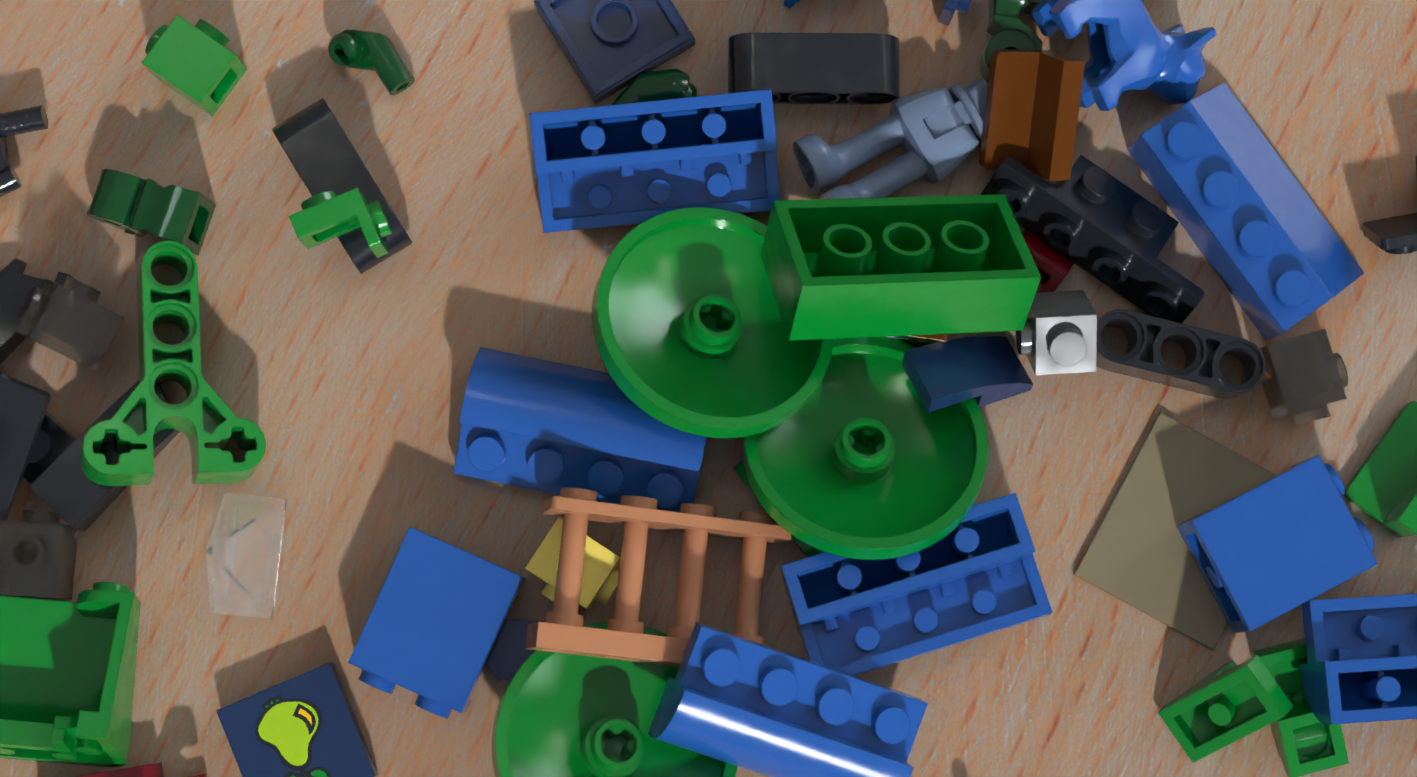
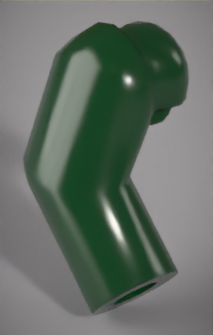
[328,29,415,95]
[611,68,697,105]

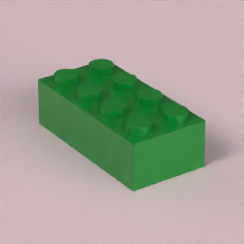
[761,194,1041,341]

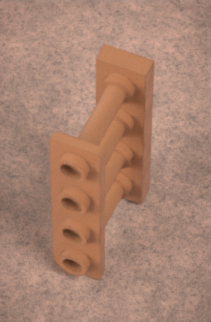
[525,488,792,667]

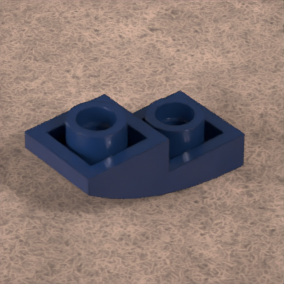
[902,336,1033,413]

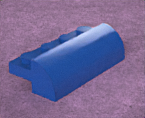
[529,89,781,233]
[453,347,707,512]
[781,493,1053,676]
[1299,594,1417,725]
[648,622,928,777]

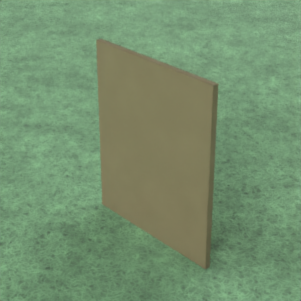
[1074,412,1277,650]

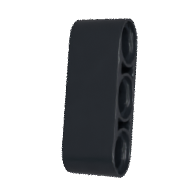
[728,32,900,105]
[272,98,412,274]
[1096,309,1266,399]

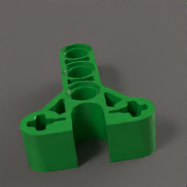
[79,240,266,486]

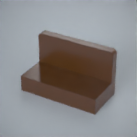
[979,50,1085,181]

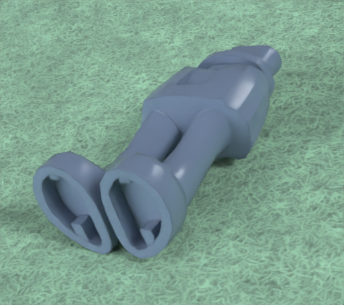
[793,78,988,199]

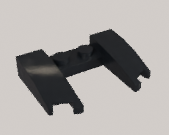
[0,259,180,531]

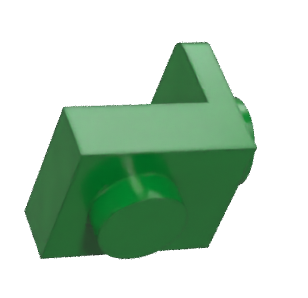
[289,187,392,258]

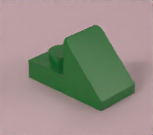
[1158,655,1294,763]

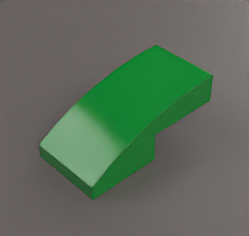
[1251,638,1349,777]

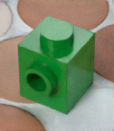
[142,15,247,117]

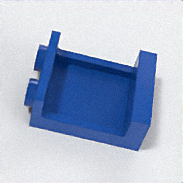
[1177,455,1378,633]
[348,527,526,719]

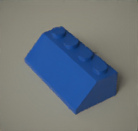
[1127,82,1364,341]

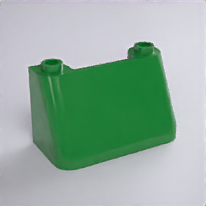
[0,582,140,767]

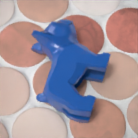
[1031,0,1217,111]

